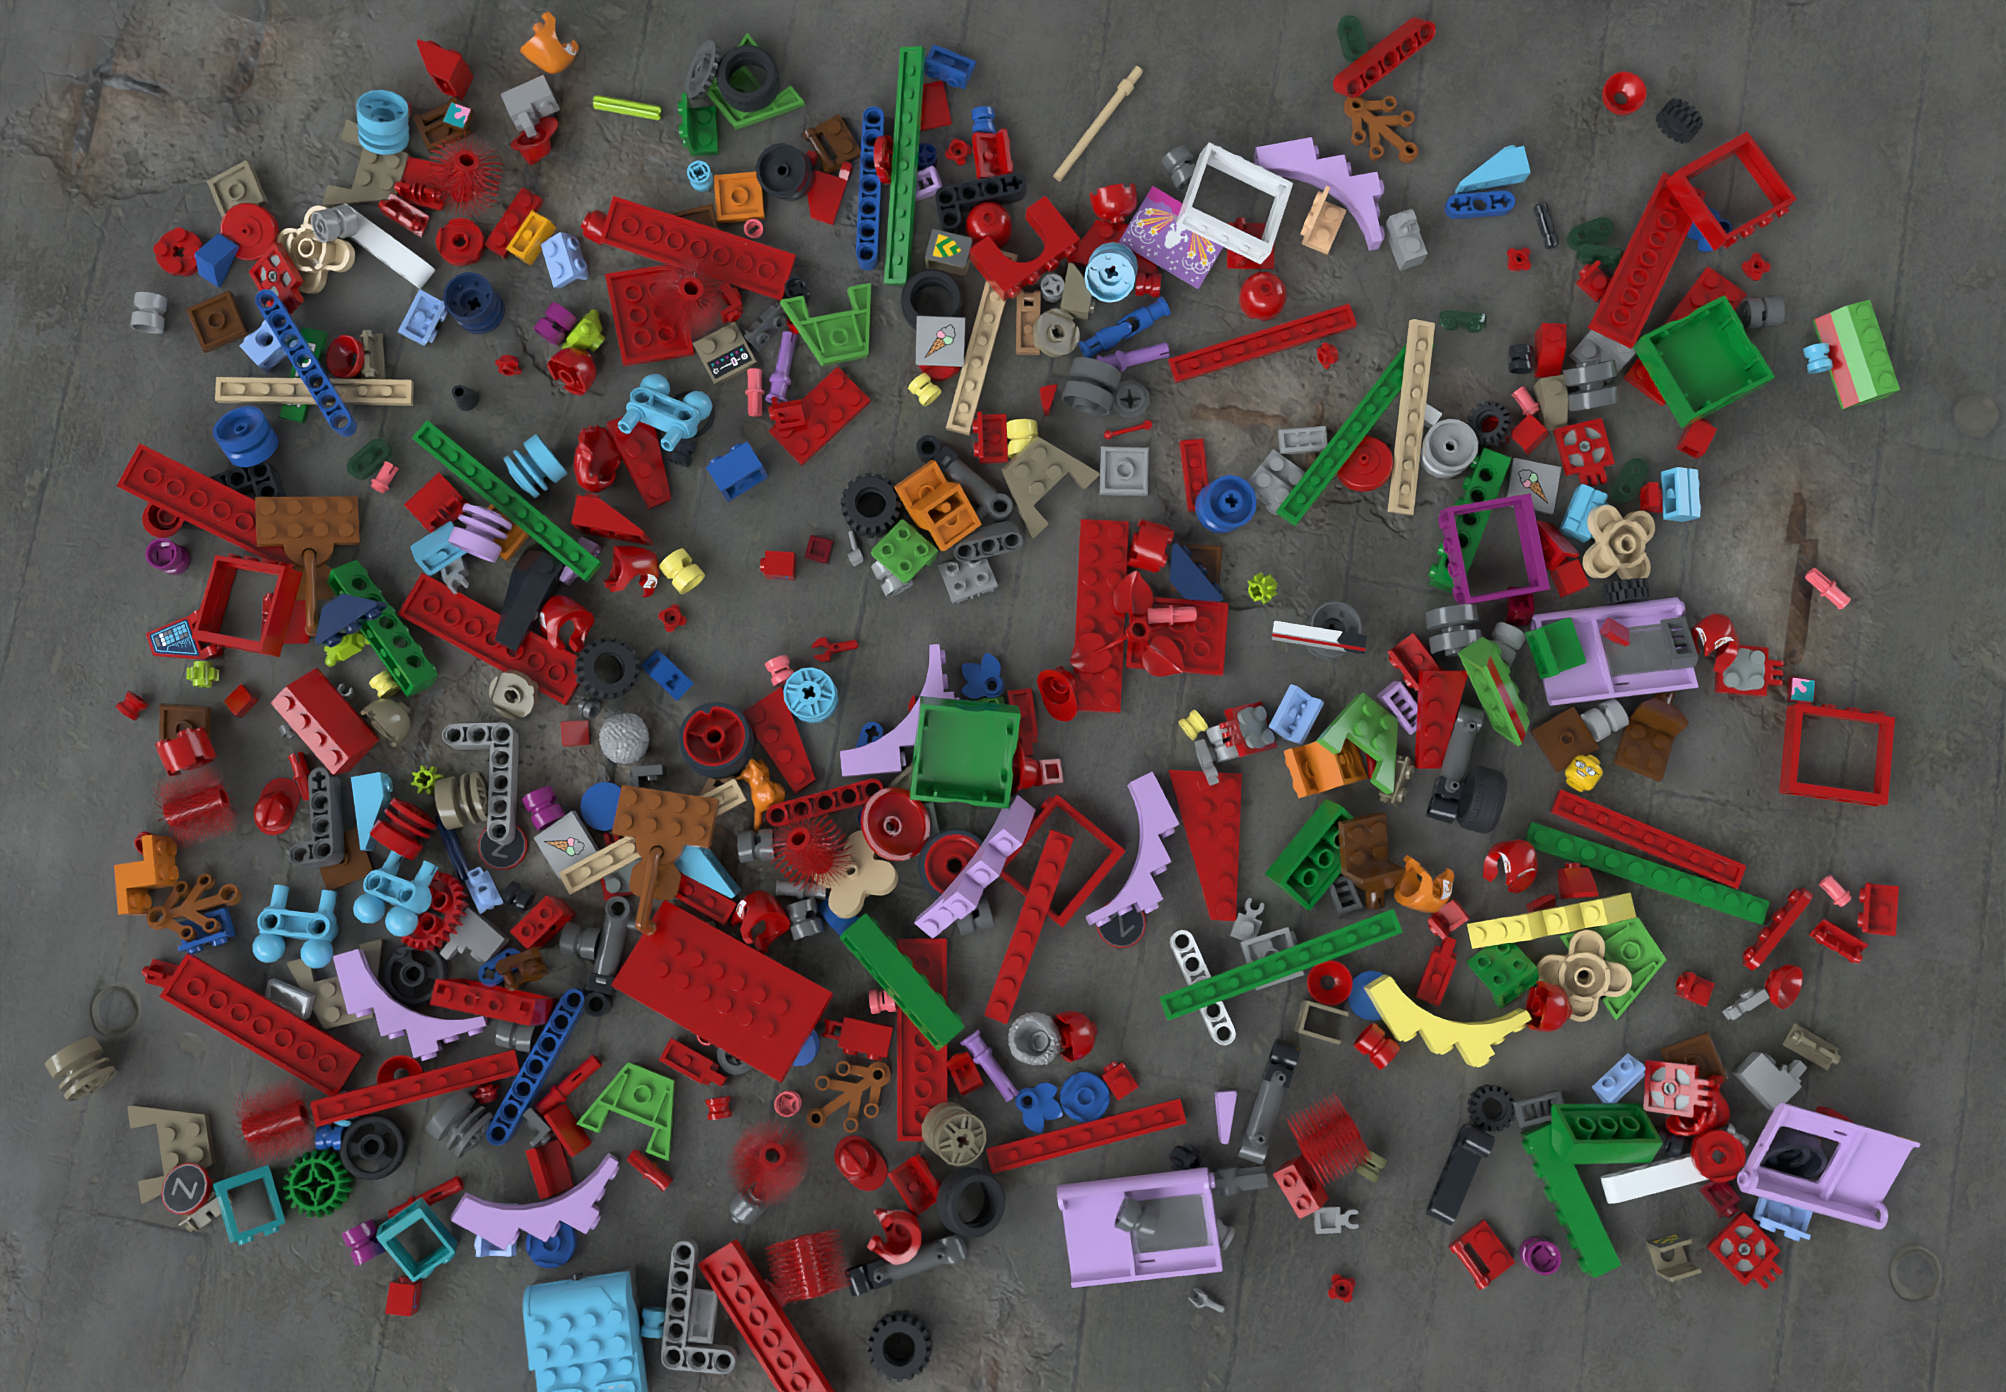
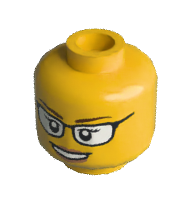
[1565,754,1603,792]

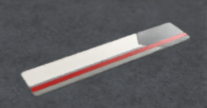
[1272,621,1367,654]

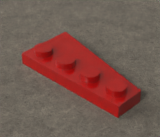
[606,416,671,510]
[1414,670,1468,769]
[742,686,816,794]

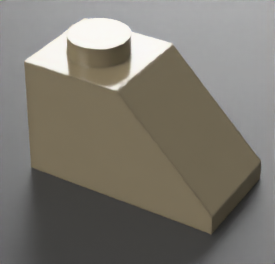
[1060,263,1096,321]
[1533,375,1569,431]

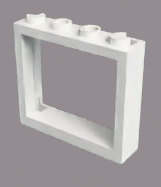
[1176,142,1293,264]

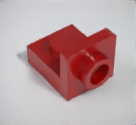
[1575,260,1611,303]
[768,396,806,429]
[1640,482,1663,513]
[1675,972,1715,1007]
[1101,1060,1139,1101]

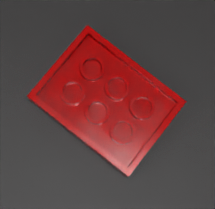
[605,264,694,367]
[1125,597,1229,676]

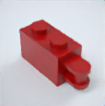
[821,1016,894,1061]

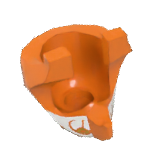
[520,11,579,75]
[1394,855,1454,913]

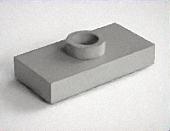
[1277,426,1328,455]
[265,978,316,1020]
[687,1289,719,1344]

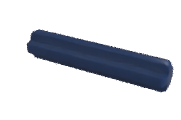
[435,814,471,882]

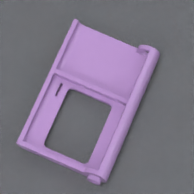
[1737,1103,1921,1230]

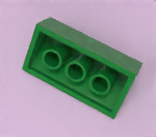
[1265,799,1353,911]
[1551,1103,1663,1164]

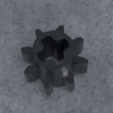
[1170,1142,1201,1171]

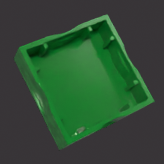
[1633,295,1775,428]
[909,696,1021,809]

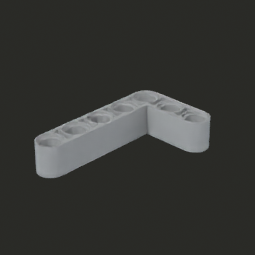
[442,723,519,845]
[661,1238,738,1374]

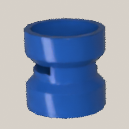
[972,106,996,134]
[315,1124,347,1150]

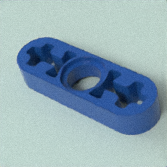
[1444,191,1515,219]

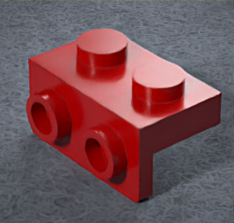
[972,128,1013,180]
[973,411,1008,464]
[1388,632,1443,691]
[1858,882,1899,937]
[887,1154,942,1217]

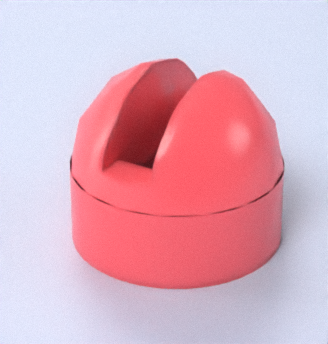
[744,219,763,239]

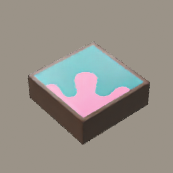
[442,101,475,133]

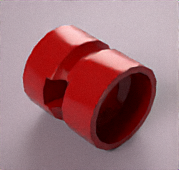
[1353,1022,1401,1070]

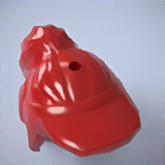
[1666,1075,1730,1136]

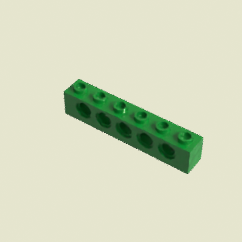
[1428,448,1511,594]
[326,560,438,698]

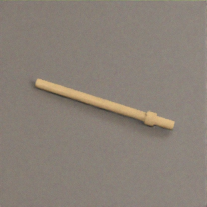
[1053,66,1143,182]

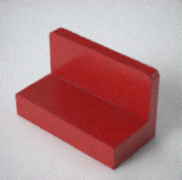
[1536,520,1580,571]
[526,1139,574,1200]

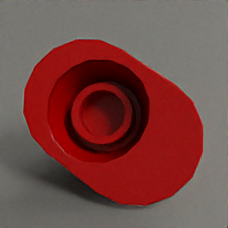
[510,117,558,165]
[142,502,185,538]
[1037,666,1078,722]
[1011,741,1040,795]
[253,778,300,836]
[834,1135,888,1191]

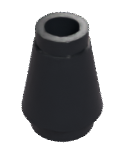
[452,385,479,411]

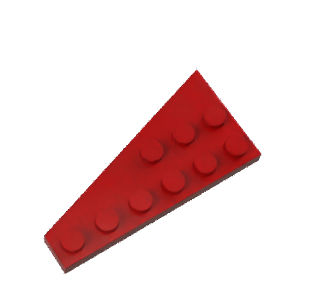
[1168,770,1242,921]

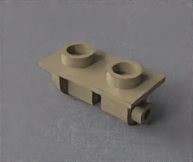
[359,330,386,380]
[1378,755,1415,808]
[1782,1023,1841,1071]
[178,1187,234,1232]

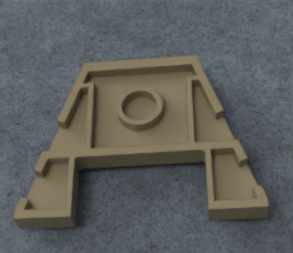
[322,119,410,208]
[1002,436,1100,539]
[287,939,385,1029]
[127,1105,216,1204]

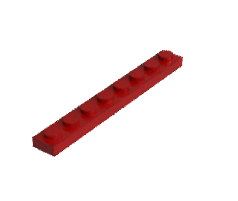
[1168,303,1357,384]
[1550,789,1746,889]
[984,829,1075,1024]
[310,1048,520,1127]
[986,1098,1187,1174]

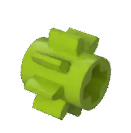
[1247,572,1278,604]
[186,661,219,688]
[411,765,443,795]

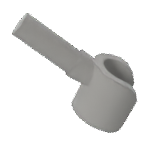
[847,531,864,566]
[337,683,355,701]
[1188,1287,1224,1313]

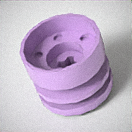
[447,503,513,563]

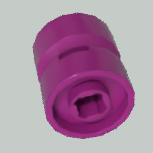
[533,302,578,347]
[145,538,191,575]
[522,785,565,831]
[341,1219,387,1266]
[1519,1236,1561,1275]

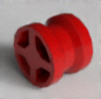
[115,691,149,721]
[705,1096,732,1120]

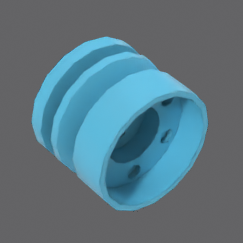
[356,90,409,155]
[1084,242,1138,303]
[503,434,568,498]
[783,667,839,723]

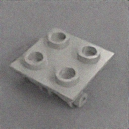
[938,557,998,604]

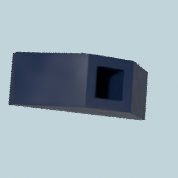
[1169,542,1224,602]
[315,594,388,648]

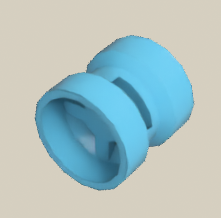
[687,161,714,192]
[1803,343,1833,374]
[640,1307,666,1338]

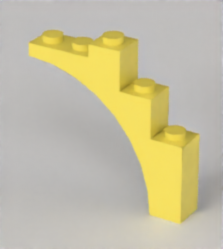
[1467,893,1636,949]
[1363,974,1532,1067]

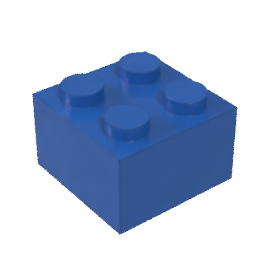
[706,442,769,502]

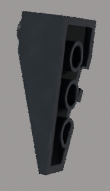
[495,550,565,653]

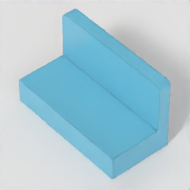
[410,521,467,577]

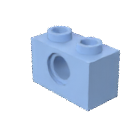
[240,320,299,373]

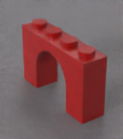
[969,196,1080,302]

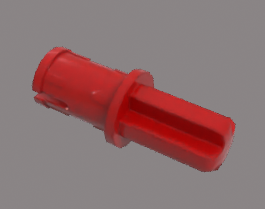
[288,752,312,801]
[627,1149,673,1192]

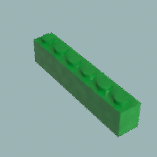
[839,913,965,1051]
[1520,1121,1622,1278]

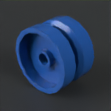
[213,406,279,467]
[1195,475,1257,534]

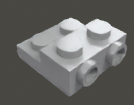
[1569,330,1639,385]
[1247,449,1305,515]
[1240,927,1304,990]

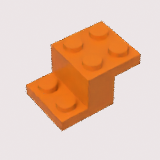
[894,460,982,551]
[1284,738,1368,798]
[114,835,179,916]

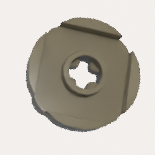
[1033,308,1080,358]
[489,670,539,719]

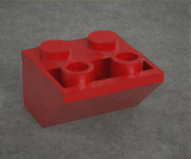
[416,39,474,101]

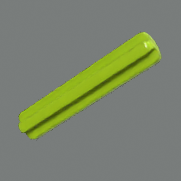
[593,95,662,120]

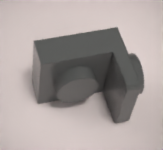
[629,765,667,788]
[523,1106,554,1147]

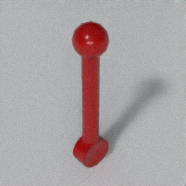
[1104,420,1152,439]

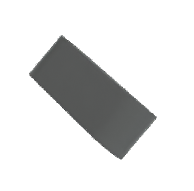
[952,521,1023,562]

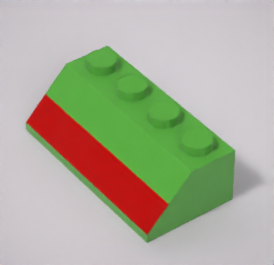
[1813,300,1900,410]
[1458,637,1530,746]

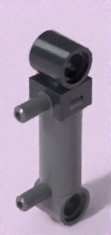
[916,435,1013,522]
[1426,703,1485,824]
[583,896,637,1017]
[1237,1039,1301,1165]
[844,1232,969,1296]

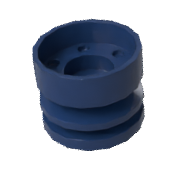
[443,272,505,335]

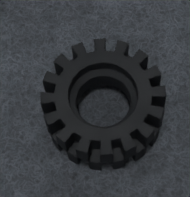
[1656,98,1704,144]
[1466,401,1514,448]
[1602,578,1650,606]
[1467,1085,1516,1132]

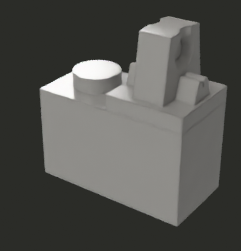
[501,75,560,138]
[1384,209,1428,271]
[440,907,511,963]
[1732,1052,1807,1111]

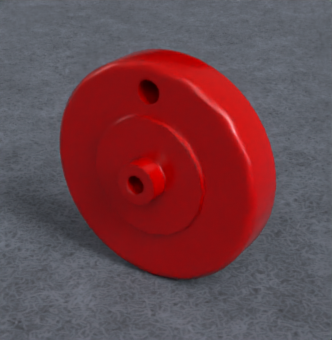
[220,203,279,261]
[1336,436,1393,492]

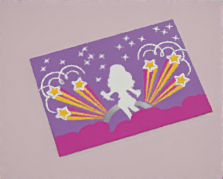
[1119,186,1223,289]

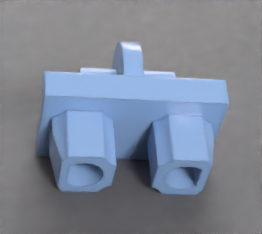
[465,867,503,914]

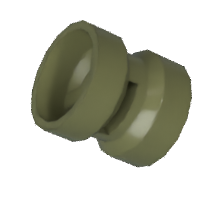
[1354,1150,1388,1183]

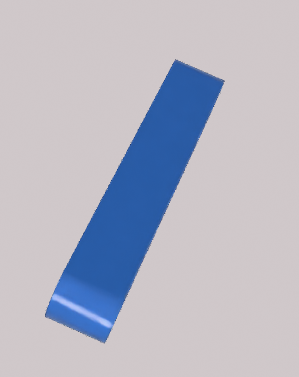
[856,106,886,271]
[255,289,357,437]
[486,988,588,1146]

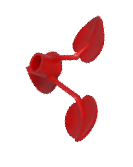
[1069,571,1184,677]

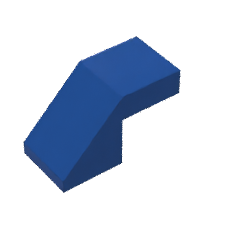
[641,649,694,701]

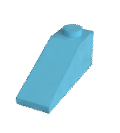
[1455,145,1531,194]
[351,772,393,851]
[674,846,741,898]

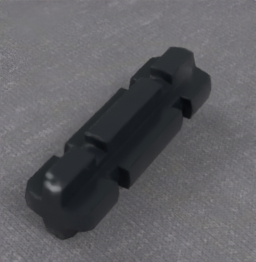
[1533,203,1559,249]

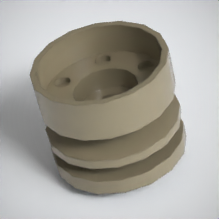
[434,771,489,830]
[45,1036,118,1102]
[922,1102,986,1166]

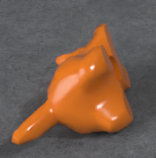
[737,758,785,831]

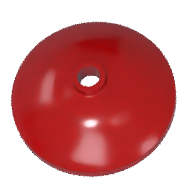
[861,787,930,861]

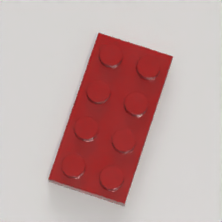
[768,367,871,466]

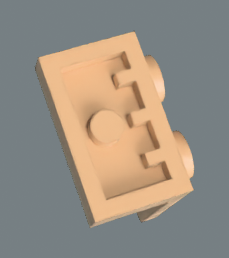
[1300,185,1347,255]

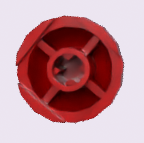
[1089,183,1137,224]
[966,202,1012,249]
[1239,272,1287,321]
[547,347,597,396]
[1525,981,1572,1032]
[1053,1010,1097,1063]

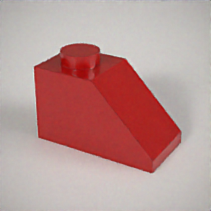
[1534,323,1566,378]
[1557,863,1599,899]

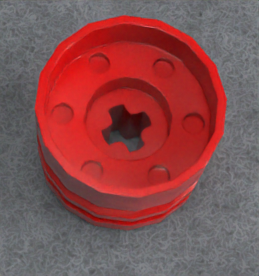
[369,797,438,861]

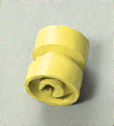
[1007,419,1038,459]
[659,548,705,594]

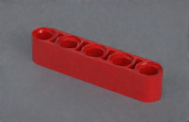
[1333,17,1436,98]
[766,779,885,828]

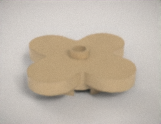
[277,206,355,294]
[1583,505,1655,580]
[810,830,898,919]
[1536,929,1632,1022]

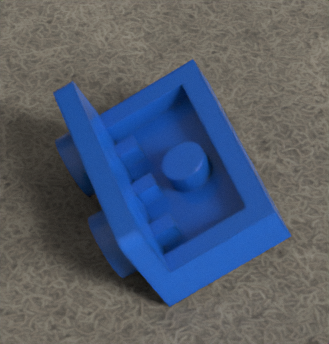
[924,44,976,89]
[178,908,235,954]

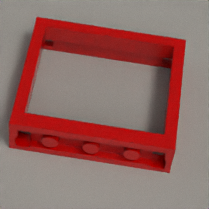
[1665,132,1797,251]
[192,553,303,657]
[1779,701,1895,807]
[1000,795,1125,928]
[430,978,558,1026]

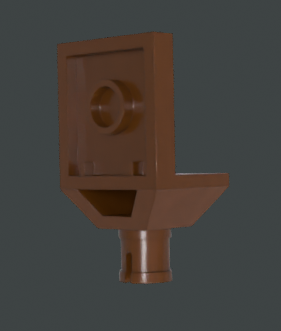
[1613,691,1688,782]
[1338,812,1406,910]

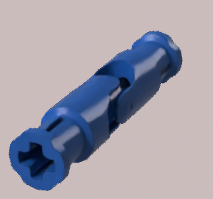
[1078,296,1171,359]

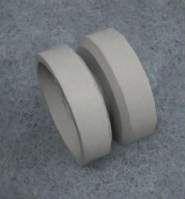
[1420,419,1478,479]

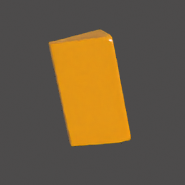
[506,211,556,266]

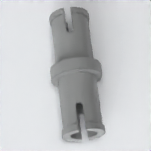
[776,880,826,900]

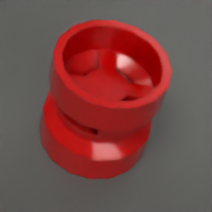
[1135,272,1161,297]

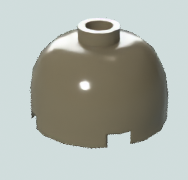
[361,698,411,747]

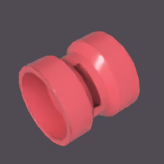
[765,655,794,687]
[869,989,897,1015]
[774,1090,802,1117]

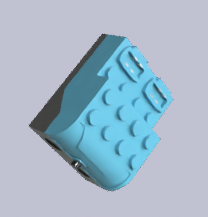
[523,1266,650,1392]

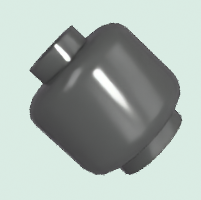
[729,1186,767,1225]

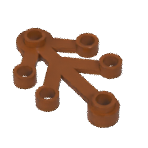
[1343,96,1419,164]
[147,873,242,942]
[806,1061,891,1133]

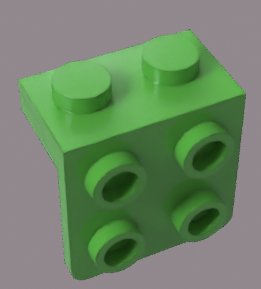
[871,519,938,583]

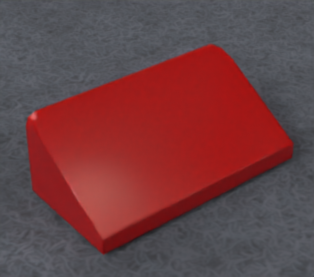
[544,1104,592,1157]

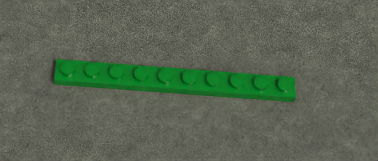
[884,46,926,285]
[1276,343,1435,527]
[412,420,603,582]
[1524,822,1770,925]
[1159,909,1403,1021]

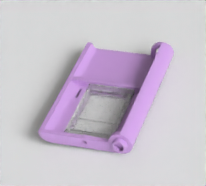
[1530,597,1699,706]
[1057,1168,1223,1288]

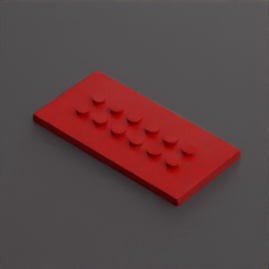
[611,900,834,1084]

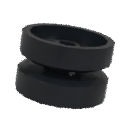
[756,143,815,202]

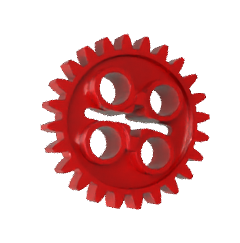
[395,871,468,951]

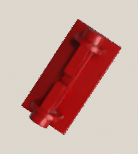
[378,193,431,237]
[1809,919,1868,964]
[142,959,179,988]

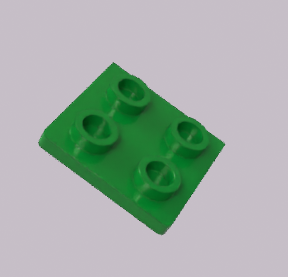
[678,92,719,156]
[1524,617,1586,679]
[1467,942,1540,1010]

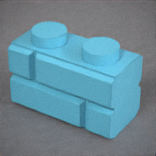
[1661,467,1701,522]
[1559,484,1609,543]

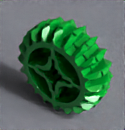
[283,1149,354,1218]

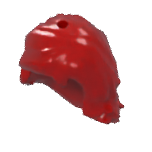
[573,425,622,493]

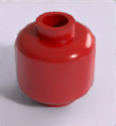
[580,209,607,245]

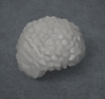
[599,713,650,764]
[1008,1012,1061,1065]

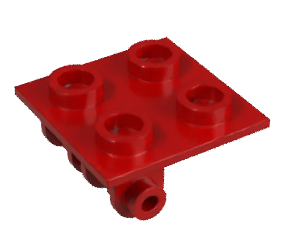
[920,80,952,131]
[394,157,451,211]
[1227,218,1275,270]
[404,472,469,533]
[260,593,310,644]

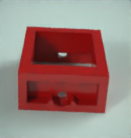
[510,895,578,949]

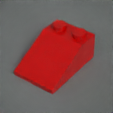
[571,493,653,546]

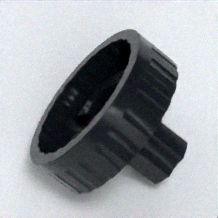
[1753,1126,1827,1179]

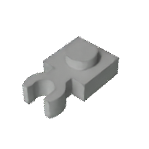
[441,556,469,594]
[1195,739,1219,786]
[1230,898,1264,941]
[1722,987,1770,1020]
[1313,1206,1359,1234]

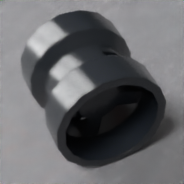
[784,276,811,304]
[1508,344,1534,374]
[668,438,698,468]
[501,880,536,914]
[1654,1126,1683,1158]

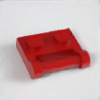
[1448,1219,1516,1290]

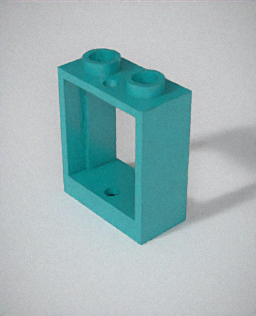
[213,1165,286,1245]
[376,1197,458,1282]

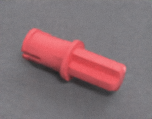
[745,368,765,417]
[1805,568,1851,609]
[1148,605,1197,625]

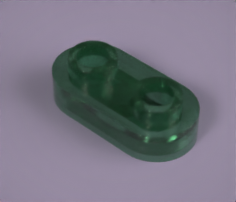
[1337,15,1368,63]
[1566,217,1614,251]
[1576,244,1624,268]
[1439,310,1487,333]
[347,439,392,480]
[1611,458,1649,504]

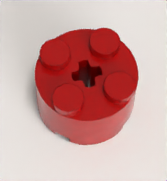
[1127,518,1174,573]
[155,727,217,777]

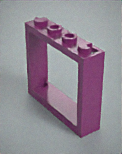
[1438,493,1550,605]

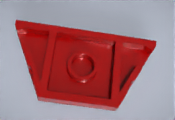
[1067,220,1158,276]

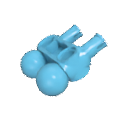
[618,374,712,451]
[353,850,438,937]
[252,885,339,968]

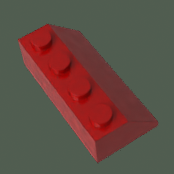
[271,668,380,775]

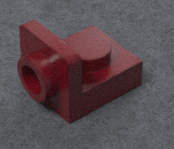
[1505,587,1535,626]
[1699,1180,1741,1219]

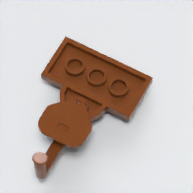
[255,496,360,636]
[612,785,720,935]

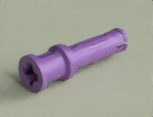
[766,331,798,403]
[1096,342,1170,372]
[960,1029,1019,1102]

